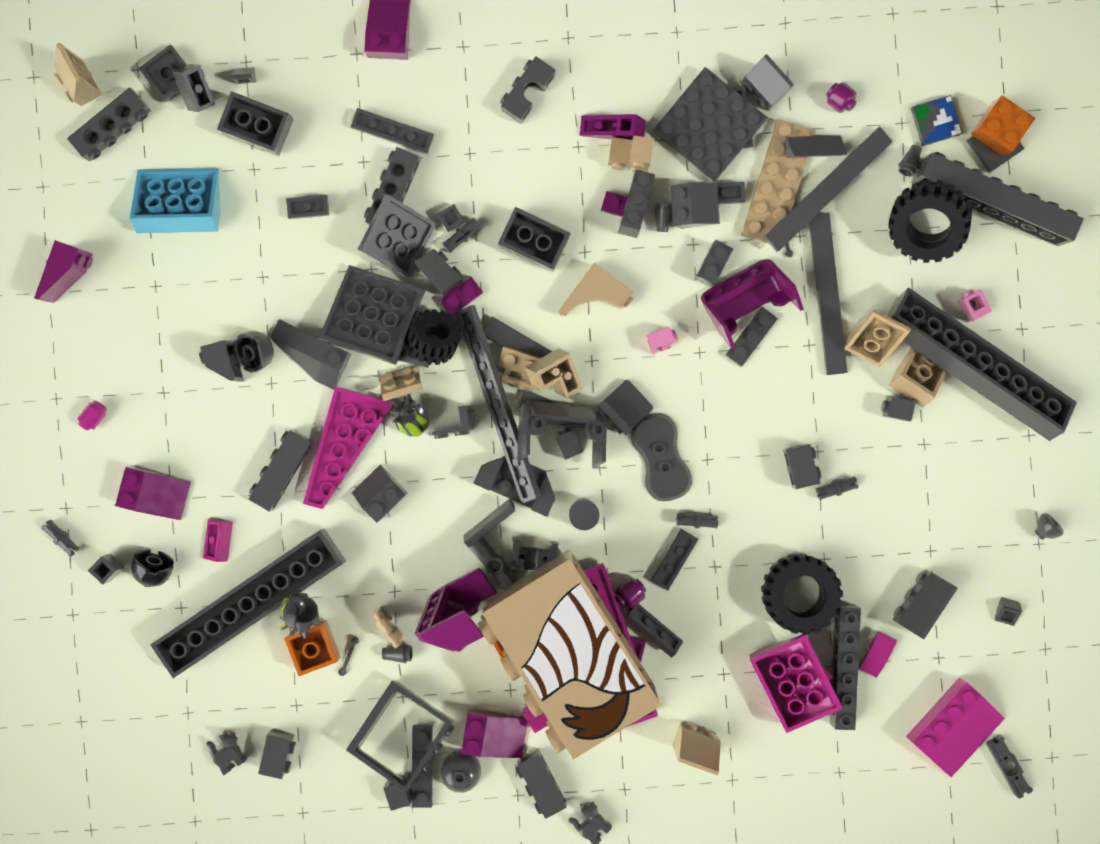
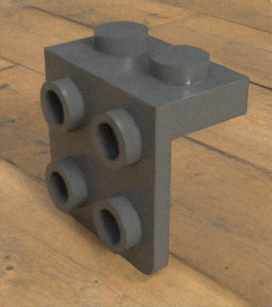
[598,380,653,435]
[429,405,475,439]

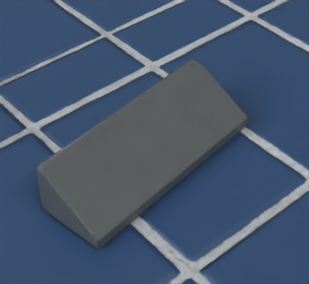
[786,135,847,158]

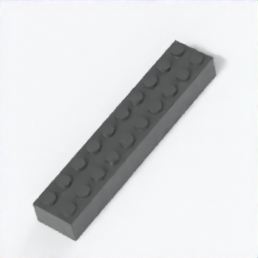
[887,287,1077,441]
[150,528,346,679]

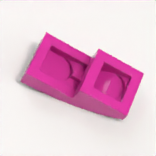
[858,631,897,678]

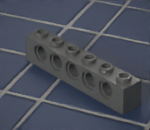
[830,604,861,730]

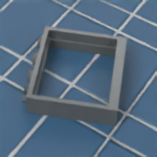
[346,680,455,792]

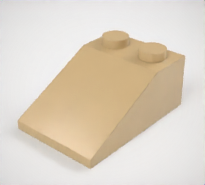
[54,42,102,106]
[844,310,911,367]
[889,347,947,407]
[672,722,721,776]

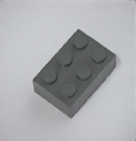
[217,91,294,156]
[498,207,571,272]

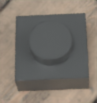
[437,204,465,233]

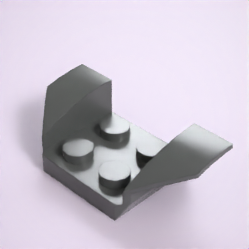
[473,456,556,517]

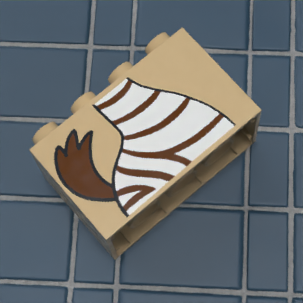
[478,549,661,760]

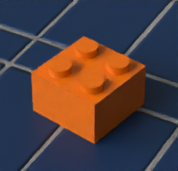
[971,95,1036,157]
[284,620,341,677]

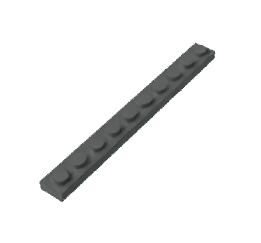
[456,305,541,503]

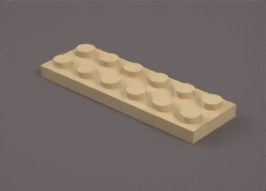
[741,119,816,244]

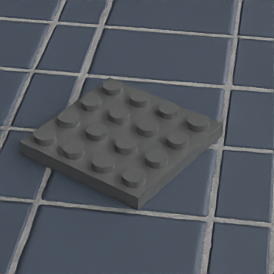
[653,67,768,182]
[319,265,425,365]

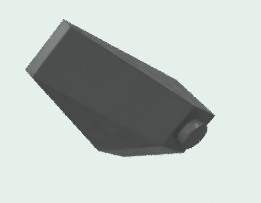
[270,319,352,390]

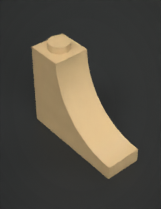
[558,262,634,317]

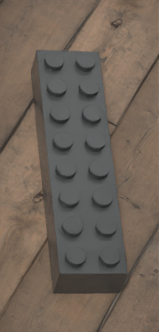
[911,152,1084,247]

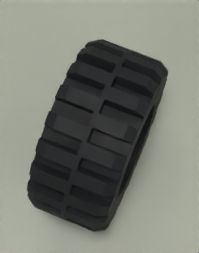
[888,180,972,263]
[761,554,843,635]

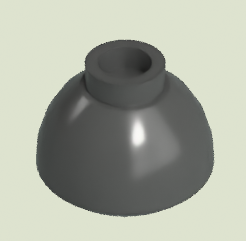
[1035,513,1064,540]

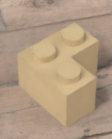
[608,136,654,172]
[525,348,583,398]

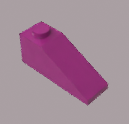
[579,114,646,140]

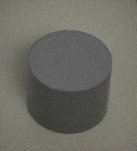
[569,498,600,531]

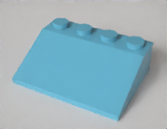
[129,168,220,233]

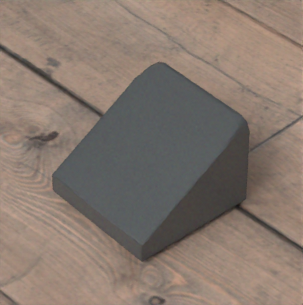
[231,67,256,84]
[994,597,1022,626]

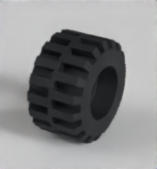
[406,309,461,365]

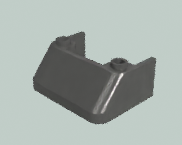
[517,401,607,469]

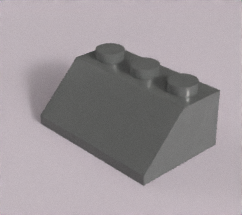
[892,570,958,640]

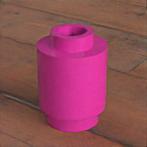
[77,400,107,431]

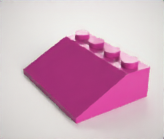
[749,634,843,733]
[906,677,1005,778]

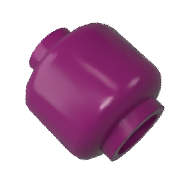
[826,82,857,113]
[616,578,646,608]

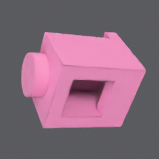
[958,289,992,322]
[645,327,678,355]

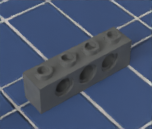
[67,87,152,161]
[364,146,421,225]

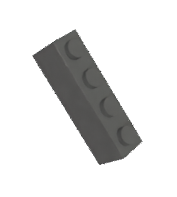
[248,429,314,512]

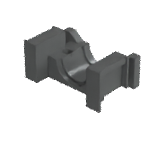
[510,538,559,570]

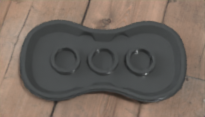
[631,413,692,502]

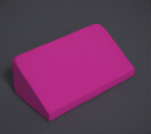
[203,519,233,562]

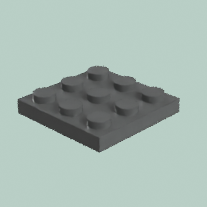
[358,194,437,278]

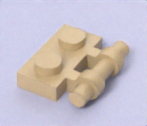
[498,345,542,391]
[379,365,423,401]
[372,606,404,649]

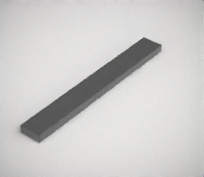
[764,126,893,252]
[809,212,848,376]

